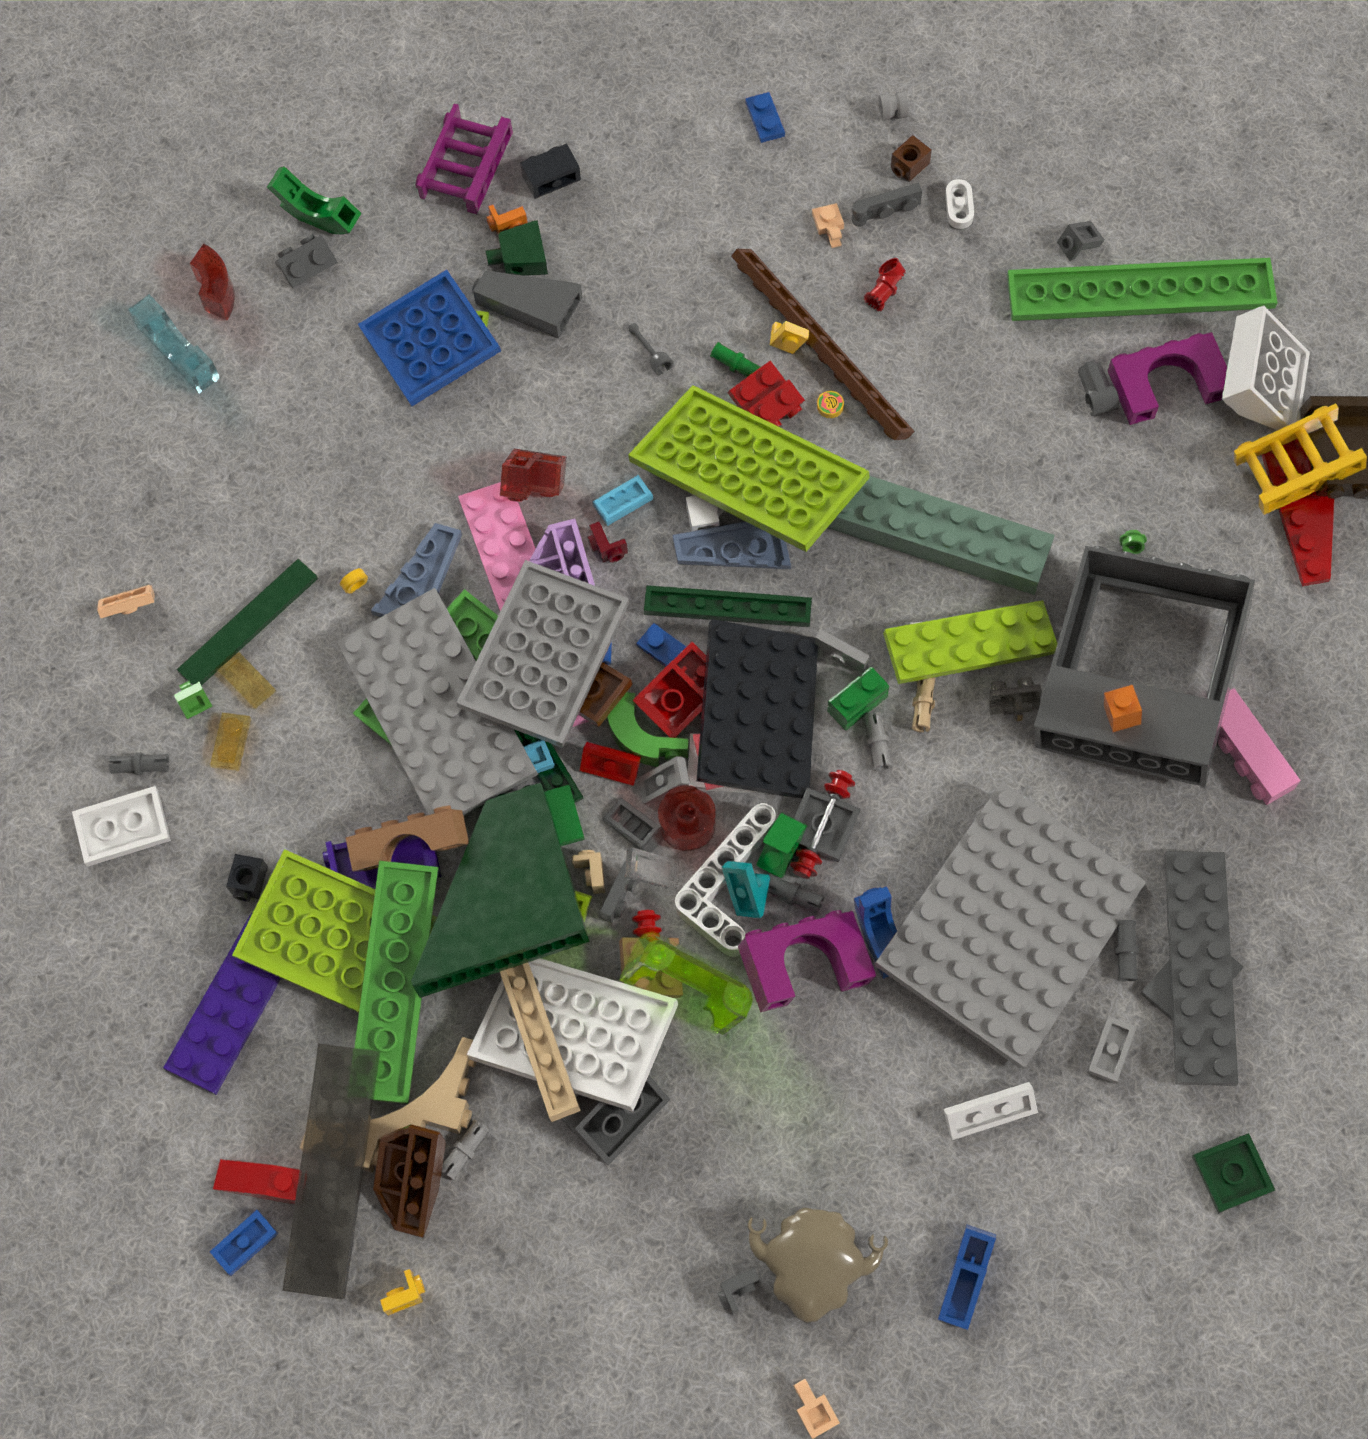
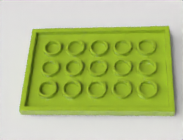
[232,849,437,1013]

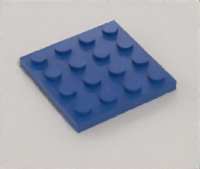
[358,269,501,406]

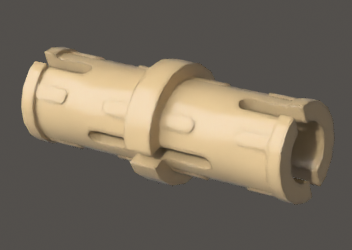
[912,677,936,732]

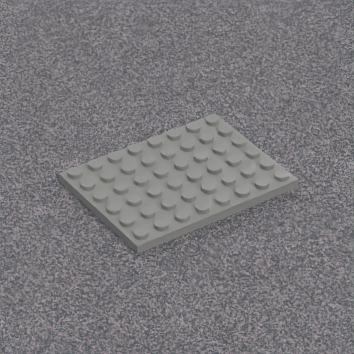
[874,781,1146,1070]

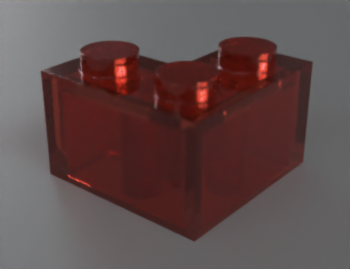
[500,448,567,502]

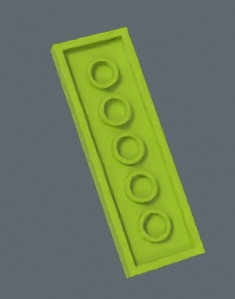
[883,600,1057,684]

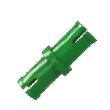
[710,342,760,377]

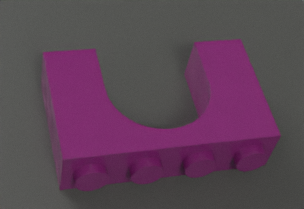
[1108,332,1227,425]
[738,910,876,1013]

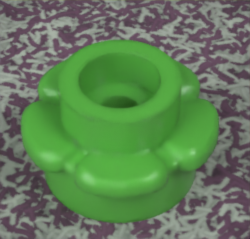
[1119,530,1147,554]

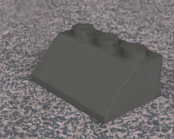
[561,1075,670,1166]

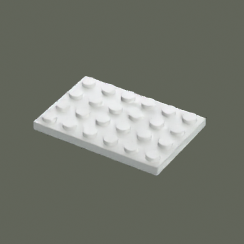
[467,958,678,1112]

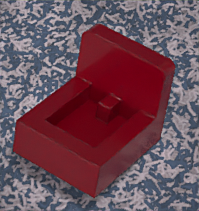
[587,521,628,563]

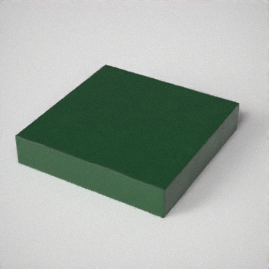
[1192,1133,1275,1213]

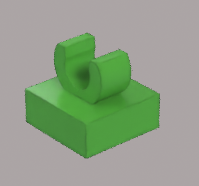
[174,681,213,719]

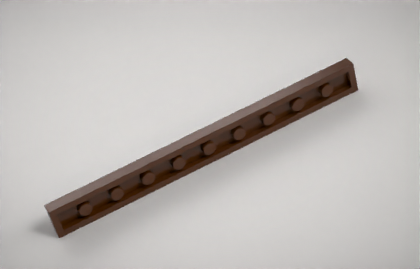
[731,248,915,440]

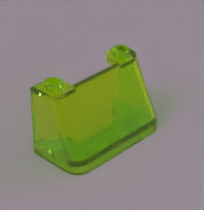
[619,932,753,1035]

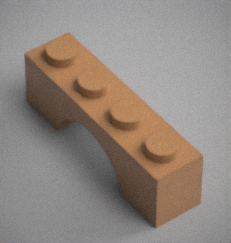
[346,805,469,872]

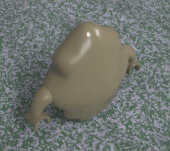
[747,1208,888,1323]

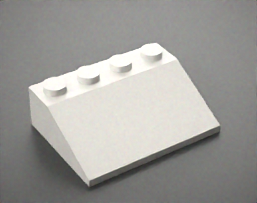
[1222,305,1310,430]

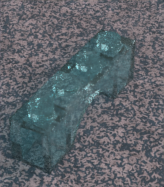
[128,294,220,394]

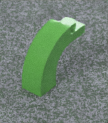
[607,692,689,767]

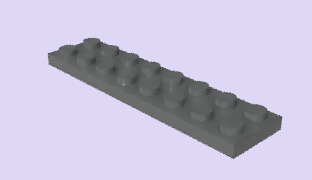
[1164,851,1239,1086]

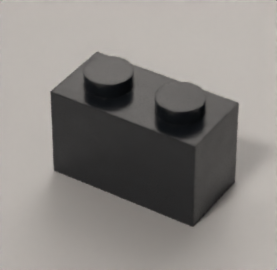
[520,143,581,199]

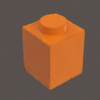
[1104,685,1142,732]

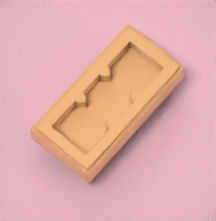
[97,585,155,618]

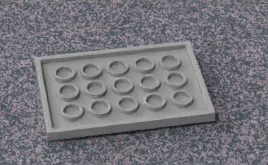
[456,560,629,748]

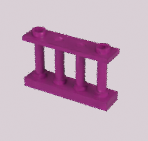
[415,103,513,214]

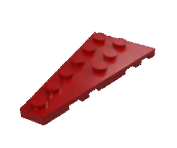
[1259,438,1334,587]

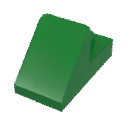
[756,813,808,878]

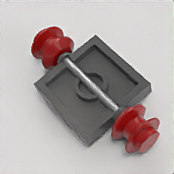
[790,770,860,879]

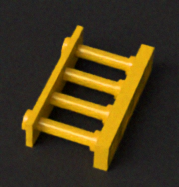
[1234,404,1367,515]

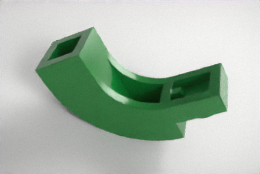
[266,166,362,235]

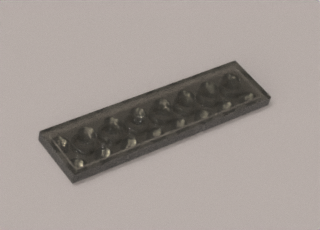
[282,1043,380,1299]

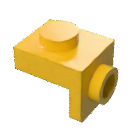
[770,321,809,354]

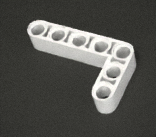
[675,803,776,957]

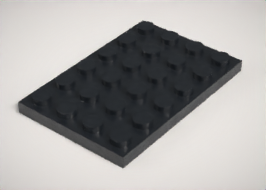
[696,619,818,799]

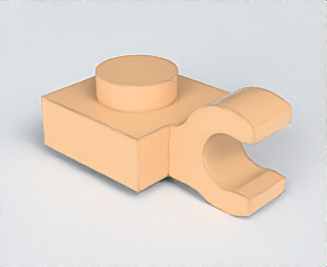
[812,203,844,248]
[793,1379,840,1439]

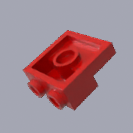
[727,360,805,427]

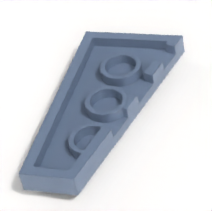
[673,522,791,569]
[371,523,462,617]

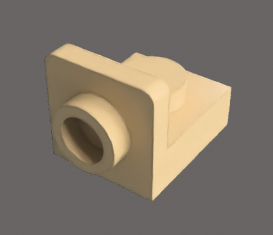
[572,850,606,894]

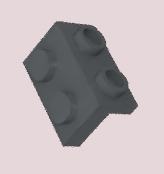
[275,234,338,288]

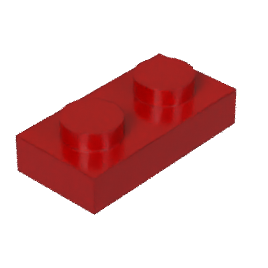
[580,742,641,786]

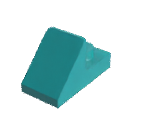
[721,861,770,918]

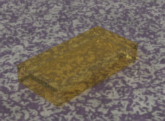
[218,652,276,709]

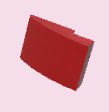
[632,642,706,738]

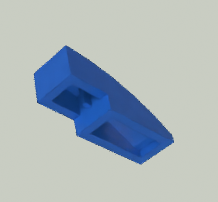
[938,1224,996,1330]

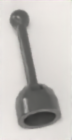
[628,323,674,376]

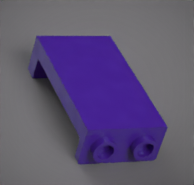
[322,835,442,889]

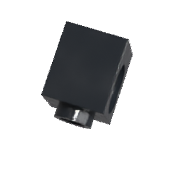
[226,854,268,902]

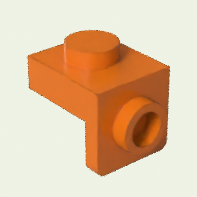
[486,205,528,234]

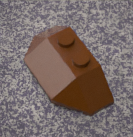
[373,1124,446,1238]

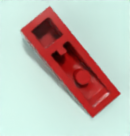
[213,1159,308,1206]

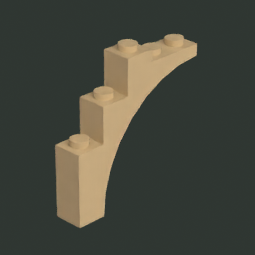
[300,1037,477,1173]

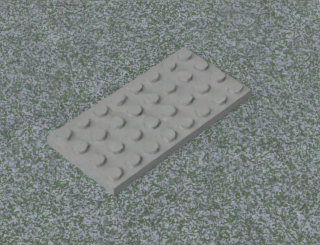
[337,588,539,816]

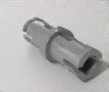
[864,712,893,771]
[442,1119,490,1181]

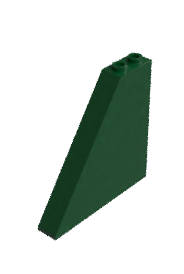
[411,783,590,998]

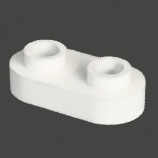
[945,179,974,229]

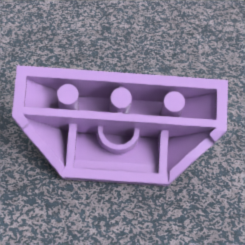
[529,519,595,586]

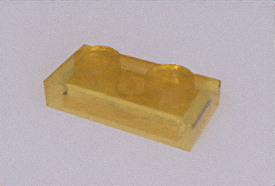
[210,712,251,771]

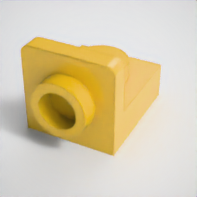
[380,1269,425,1316]

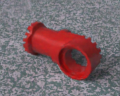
[863,258,906,312]

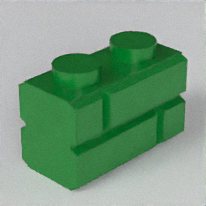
[827,667,890,731]

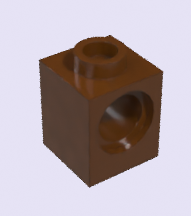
[891,135,932,182]

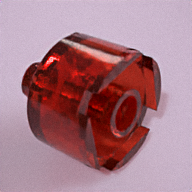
[658,785,716,851]

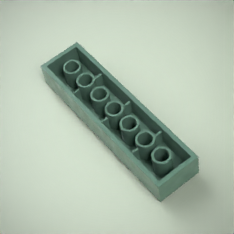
[827,476,1055,595]

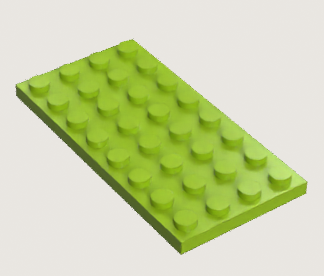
[628,385,870,552]

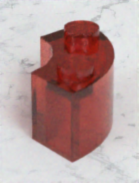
[190,243,235,320]

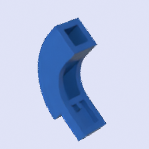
[854,886,897,979]

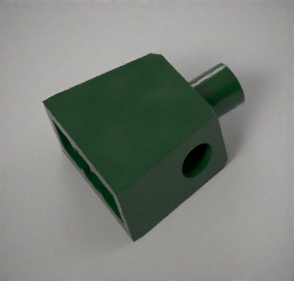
[485,220,548,276]

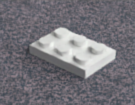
[72,786,171,867]

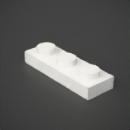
[944,1082,1038,1140]

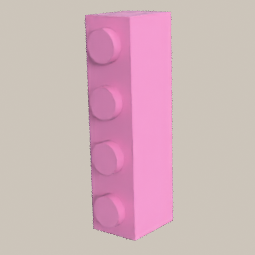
[1218,688,1301,805]

